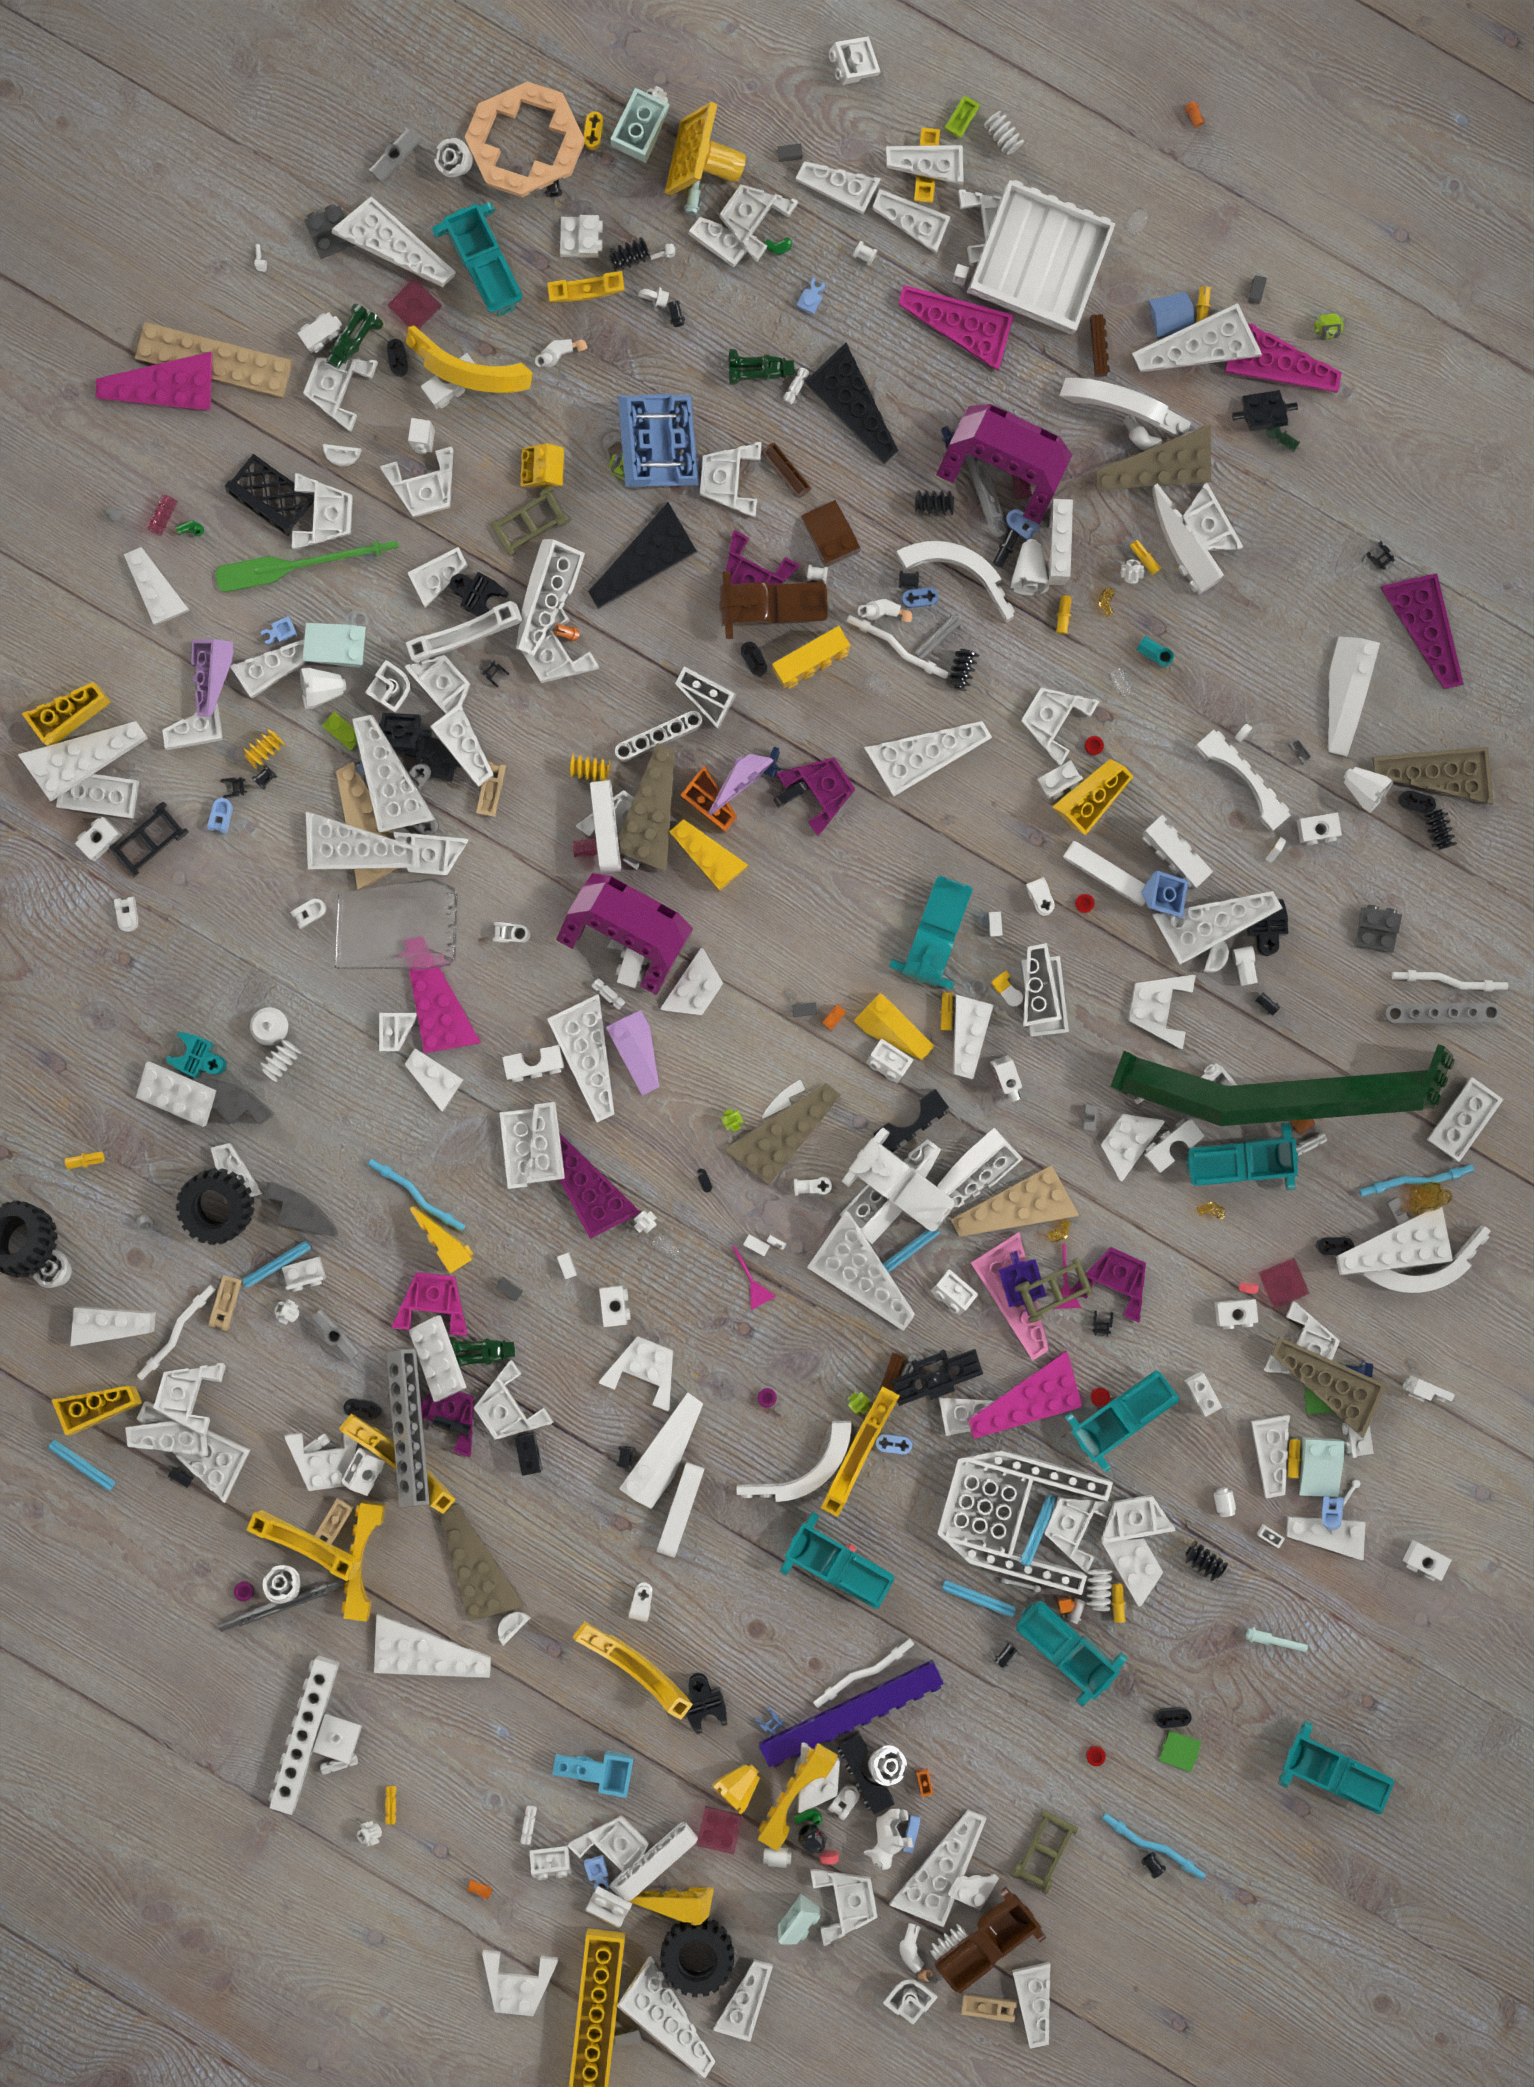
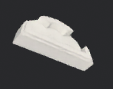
[323,444,362,467]
[1204,941,1229,973]
[498,1612,531,1646]

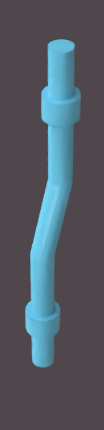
[368,1159,466,1232]
[1359,1164,1474,1197]
[1102,1813,1206,1880]

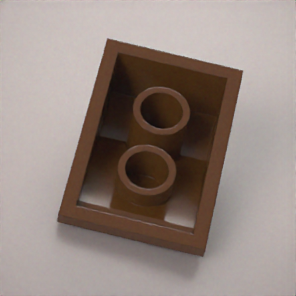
[801,500,860,567]

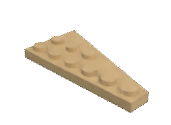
[336,762,399,890]
[950,1165,1079,1237]

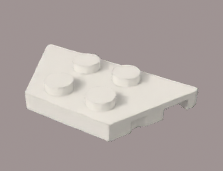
[1182,483,1243,551]
[405,655,471,714]
[394,832,468,876]
[660,948,723,1015]
[1100,1114,1165,1182]
[1101,1495,1175,1544]
[1101,1538,1163,1607]
[797,1743,840,1813]

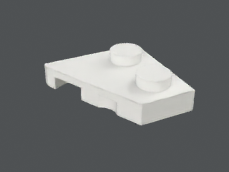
[379,1013,417,1051]
[948,1874,999,1911]

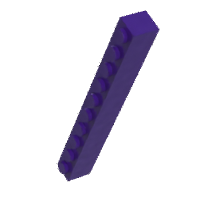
[759,1659,944,1768]

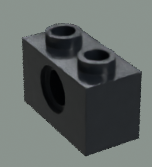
[515,1432,543,1476]

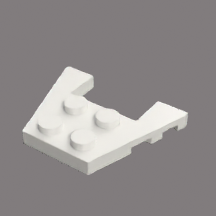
[719,184,798,262]
[958,189,1002,265]
[303,358,378,432]
[700,442,761,518]
[380,446,453,518]
[292,473,353,549]
[521,609,599,683]
[1021,688,1100,766]
[576,790,641,870]
[1128,975,1196,1049]
[1264,1301,1340,1374]
[599,1336,673,1411]
[474,1360,554,1440]
[153,1363,226,1436]
[284,1433,358,1491]
[1043,1497,1113,1573]
[567,1815,649,1898]
[810,1869,878,1946]
[482,1950,558,2016]

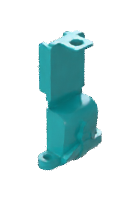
[431,202,523,317]
[889,875,973,989]
[1186,1122,1299,1190]
[1065,1370,1179,1473]
[779,1511,895,1609]
[1016,1601,1128,1707]
[1278,1720,1394,1814]

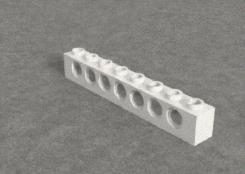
[268,1655,340,1815]

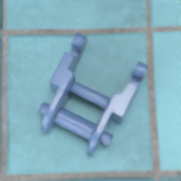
[755,1706,784,1736]

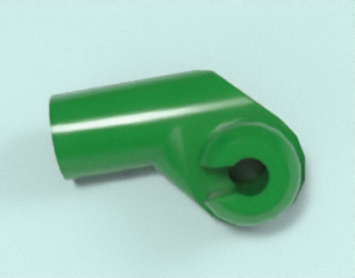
[765,237,793,255]
[175,520,204,536]
[793,1808,822,1825]

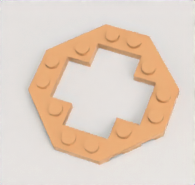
[465,81,585,197]

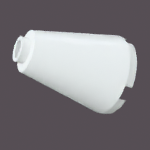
[1011,539,1049,595]

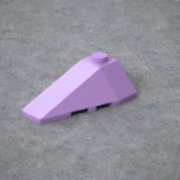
[191,639,234,717]
[708,754,773,816]
[606,1010,659,1096]

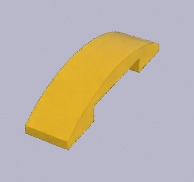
[914,127,940,203]
[547,271,625,302]

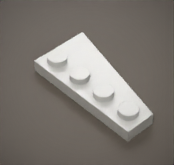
[796,161,881,214]
[1286,1516,1366,1560]

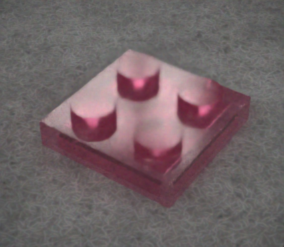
[387,278,442,329]
[1258,1258,1310,1308]
[696,1806,743,1855]

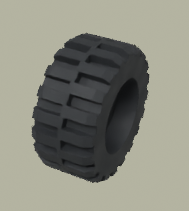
[176,1168,255,1245]
[0,1200,58,1278]
[660,1918,734,1998]

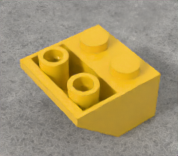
[520,443,564,488]

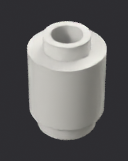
[1213,1487,1236,1517]
[763,1847,792,1868]

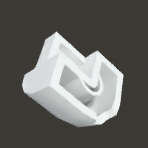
[365,660,410,714]
[883,1979,938,2025]

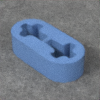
[902,588,938,608]

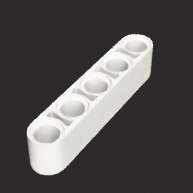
[615,711,702,762]
[590,780,621,874]
[1063,841,1146,907]
[656,1462,705,1558]
[613,1822,698,1901]

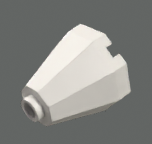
[300,668,346,709]
[1343,767,1393,813]

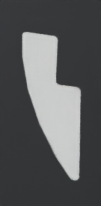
[762,1080,805,1119]

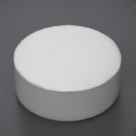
[1235,724,1253,743]

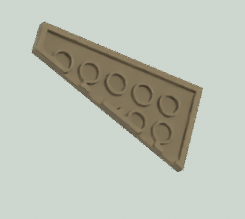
[1096,423,1211,490]
[618,743,675,872]
[1372,747,1494,805]
[1271,1337,1386,1438]
[439,1503,524,1621]

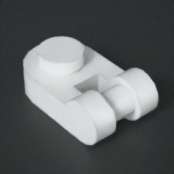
[114,896,138,932]
[290,899,326,929]
[827,1784,860,1821]

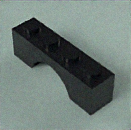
[873,1089,949,1153]
[837,1731,894,1815]

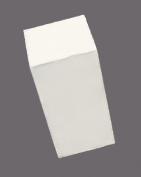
[953,264,969,286]
[988,912,1003,937]
[743,1234,770,1256]
[557,1252,577,1280]
[1257,1524,1285,1548]

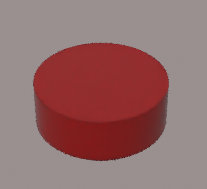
[1084,736,1104,756]
[1075,894,1095,913]
[1090,1387,1110,1407]
[1086,1746,1106,1766]

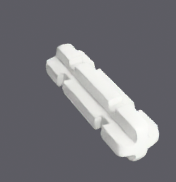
[784,367,809,404]
[592,979,625,1010]
[1296,1132,1327,1156]
[304,1434,330,1453]
[320,1753,358,1775]
[520,1806,537,1845]

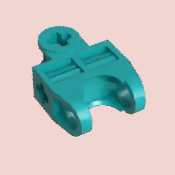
[166,1031,226,1078]

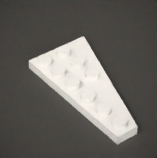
[332,196,456,287]
[352,715,435,832]
[18,721,148,802]
[374,1614,491,1678]

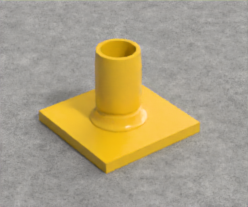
[664,102,746,196]

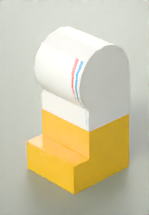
[990,970,1023,1007]

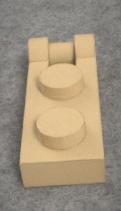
[476,761,507,817]
[209,1275,242,1331]
[314,1498,354,1545]
[961,1993,1017,2022]

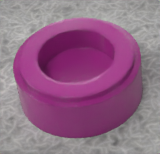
[758,1388,777,1408]
[234,1581,254,1602]

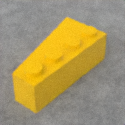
[21,682,111,746]
[1052,759,1134,836]
[669,819,749,892]
[52,1386,143,1435]

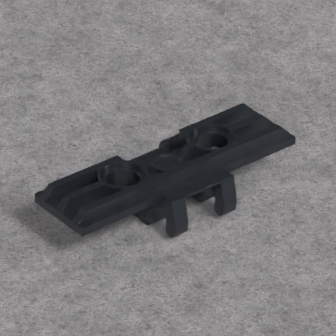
[890,1349,983,1406]

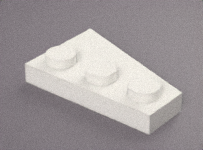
[688,217,757,268]
[408,547,468,608]
[162,703,223,750]
[405,1048,463,1112]
[211,1143,263,1204]

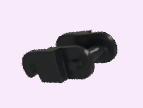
[1366,541,1395,570]
[481,660,509,688]
[220,777,247,799]
[697,1168,712,1193]
[1092,1310,1113,1337]

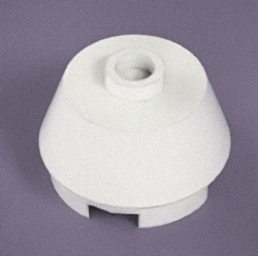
[434,138,473,177]
[250,1007,288,1046]
[33,1250,72,1288]
[263,1565,300,1604]
[868,1746,907,1786]

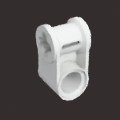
[1026,877,1055,916]
[492,922,530,943]
[628,1582,652,1622]

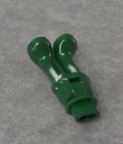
[326,304,384,369]
[729,349,794,385]
[449,1337,515,1368]

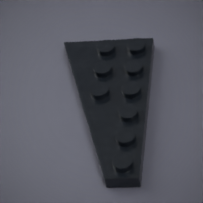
[805,342,898,465]
[588,502,697,609]

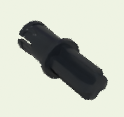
[993,530,1019,568]
[432,1415,471,1437]

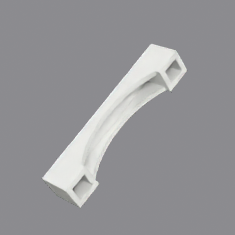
[406,601,523,663]
[1194,730,1291,832]

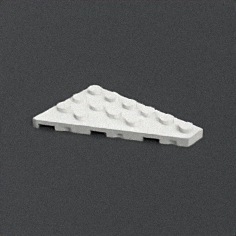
[807,1211,915,1331]

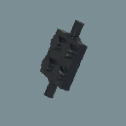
[1232,390,1298,432]
[379,712,432,752]
[405,737,463,782]

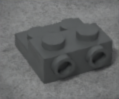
[304,204,355,259]
[1354,905,1402,953]

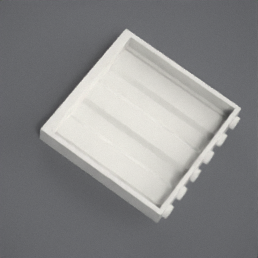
[967,180,1115,335]

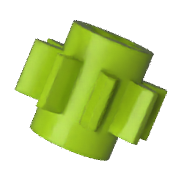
[721,1108,744,1132]
[848,1391,871,1415]

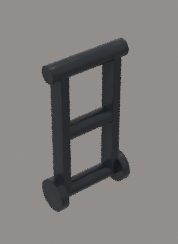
[109,802,189,878]

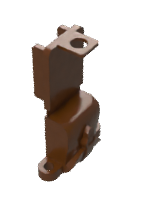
[719,571,828,639]
[935,1886,1046,1993]

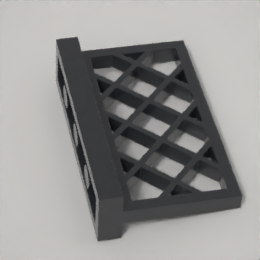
[225,454,314,536]

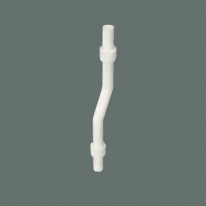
[846,615,949,679]
[1392,970,1508,992]
[137,1285,216,1380]
[813,1638,915,1708]

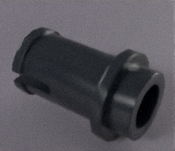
[667,301,685,327]
[1255,992,1280,1016]
[168,1467,194,1488]
[994,1643,1018,1668]

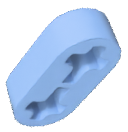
[876,1433,912,1454]
[902,1815,920,1853]

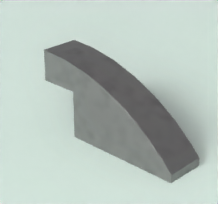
[193,1078,274,1124]
[264,1182,338,1236]

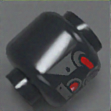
[798,1824,827,1854]

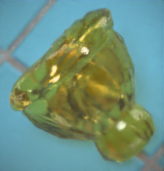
[1409,1182,1452,1215]

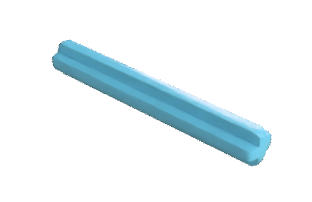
[883,1229,940,1273]
[242,1241,311,1288]
[48,1440,115,1491]
[1020,1495,1056,1567]
[942,1580,1016,1617]

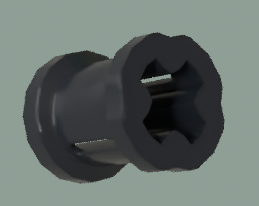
[545,179,562,197]
[899,571,919,589]
[252,764,278,790]
[616,1446,636,1468]
[1141,1852,1166,1879]

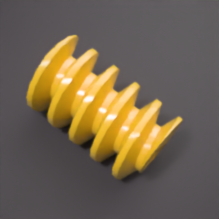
[243,729,286,770]
[570,753,611,782]

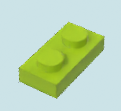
[944,95,981,139]
[322,711,358,751]

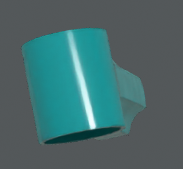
[1136,636,1174,668]

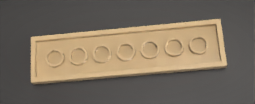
[135,322,293,398]

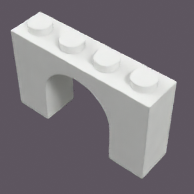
[1047,499,1073,585]

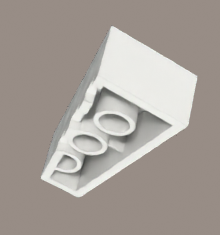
[1141,814,1213,889]

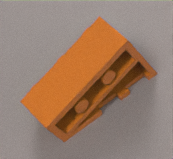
[680,766,738,833]

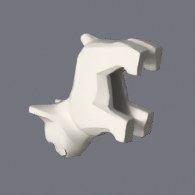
[864,1809,913,1870]

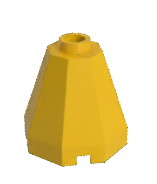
[711,1764,760,1814]

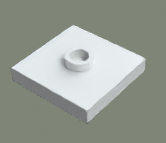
[312,1714,362,1764]

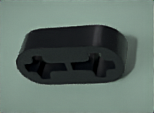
[387,339,408,377]
[741,642,767,677]
[773,781,809,808]
[1399,790,1436,814]
[1316,1237,1354,1255]
[344,1398,381,1420]
[1154,1707,1192,1728]

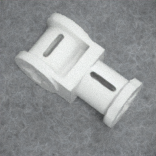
[794,1177,832,1196]

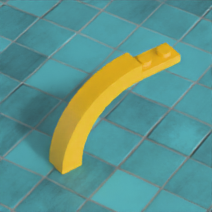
[406,326,533,393]
[821,1386,900,1517]
[339,1413,456,1514]
[573,1621,693,1720]

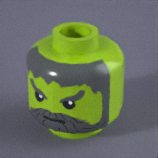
[1314,313,1344,340]
[609,452,625,480]

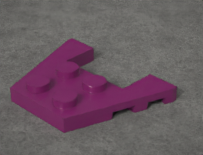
[726,530,800,585]
[776,757,855,836]
[1070,1247,1146,1323]
[421,1391,474,1458]

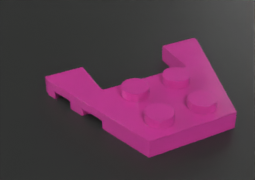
[392,1272,467,1336]

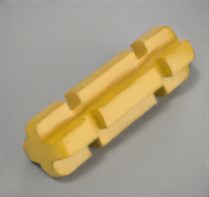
[385,1785,396,1825]

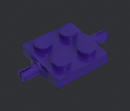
[998,1250,1046,1316]

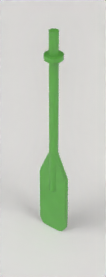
[216,540,399,592]

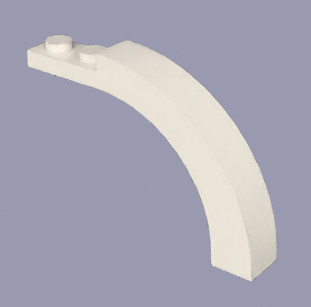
[1059,378,1191,438]
[896,541,1015,623]
[1359,1225,1491,1293]
[737,1421,851,1502]

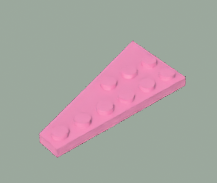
[970,1232,1049,1361]

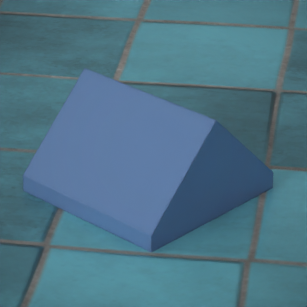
[1148,292,1194,338]
[1141,871,1188,918]

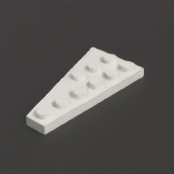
[1132,303,1262,372]
[864,721,992,797]
[306,812,420,869]
[1152,891,1283,965]
[547,994,615,1123]
[1336,1205,1453,1276]
[137,1401,250,1503]
[889,1810,987,1927]
[617,1956,715,2078]

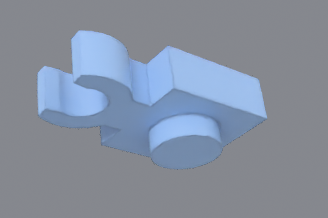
[797,278,825,315]
[260,616,298,645]
[584,1855,609,1890]

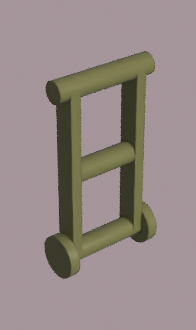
[490,486,572,557]
[1014,1257,1093,1323]
[1011,1810,1078,1894]

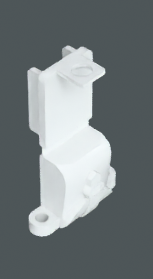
[842,1128,955,1232]

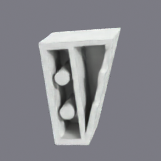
[675,667,737,728]

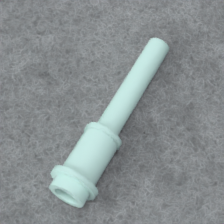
[684,180,701,215]
[1246,1627,1308,1652]

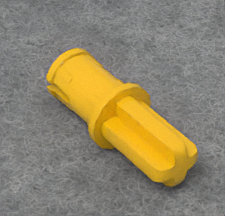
[1196,286,1211,323]
[1130,540,1161,576]
[1056,595,1072,634]
[939,993,955,1031]
[65,1152,105,1170]
[1287,1439,1302,1478]
[1111,1583,1126,1623]

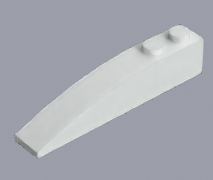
[1152,483,1224,595]
[516,539,585,655]
[1328,637,1380,757]
[937,1128,1023,1208]
[840,1139,941,1244]
[619,1392,703,1509]

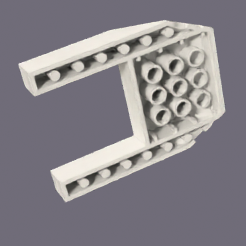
[937,1451,1113,1595]

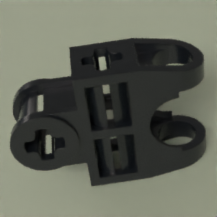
[450,572,509,617]
[1247,899,1288,956]
[686,1673,728,1734]

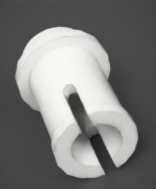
[1067,1598,1086,1624]

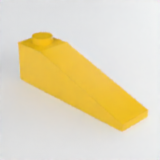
[410,1206,474,1274]
[628,1887,714,1925]

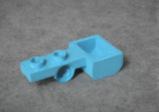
[552,1751,634,1798]

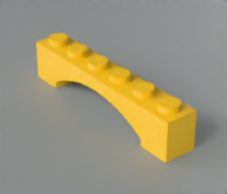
[341,1501,386,1622]
[246,1510,362,1581]
[758,1743,838,1851]

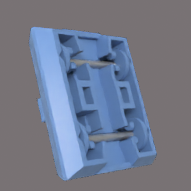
[618,394,699,487]

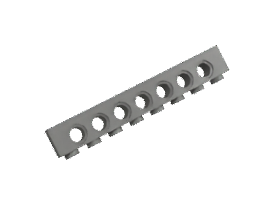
[386,1349,429,1508]

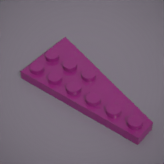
[1380,573,1464,690]
[559,1132,641,1239]

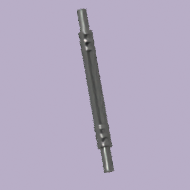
[219,1579,348,1632]

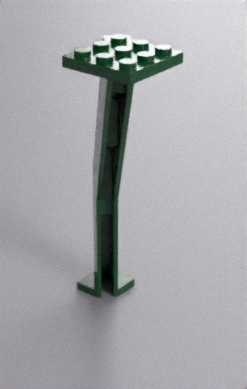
[1110,1044,1455,1126]

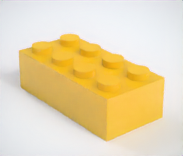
[772,626,851,690]

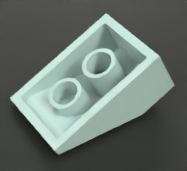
[610,88,670,163]
[303,623,366,668]
[1299,1437,1344,1497]
[778,1894,821,1944]

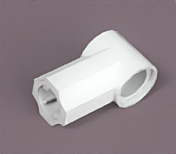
[1232,946,1258,986]

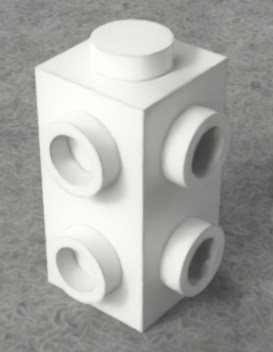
[298,312,342,354]
[616,947,649,988]

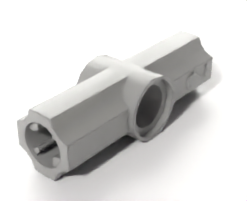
[369,128,420,183]
[309,1309,361,1363]

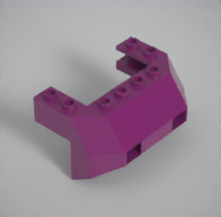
[936,404,1072,524]
[556,873,693,995]

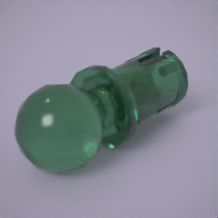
[1266,427,1300,453]

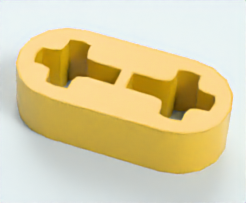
[583,111,604,150]

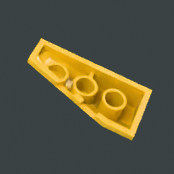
[854,993,935,1060]

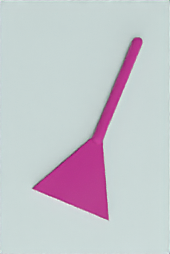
[1053,1243,1082,1309]
[732,1246,776,1310]

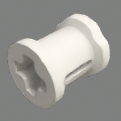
[853,241,878,266]
[807,564,828,584]

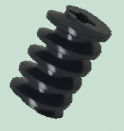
[609,237,651,272]
[915,490,954,515]
[946,649,980,692]
[1423,808,1457,851]
[1185,1540,1228,1581]

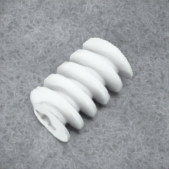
[984,111,1024,155]
[260,1039,302,1082]
[1086,1569,1112,1611]
[930,1924,968,1960]

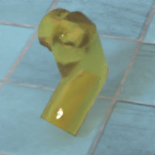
[1098,587,1115,617]
[1197,1202,1226,1220]
[1048,1219,1072,1242]

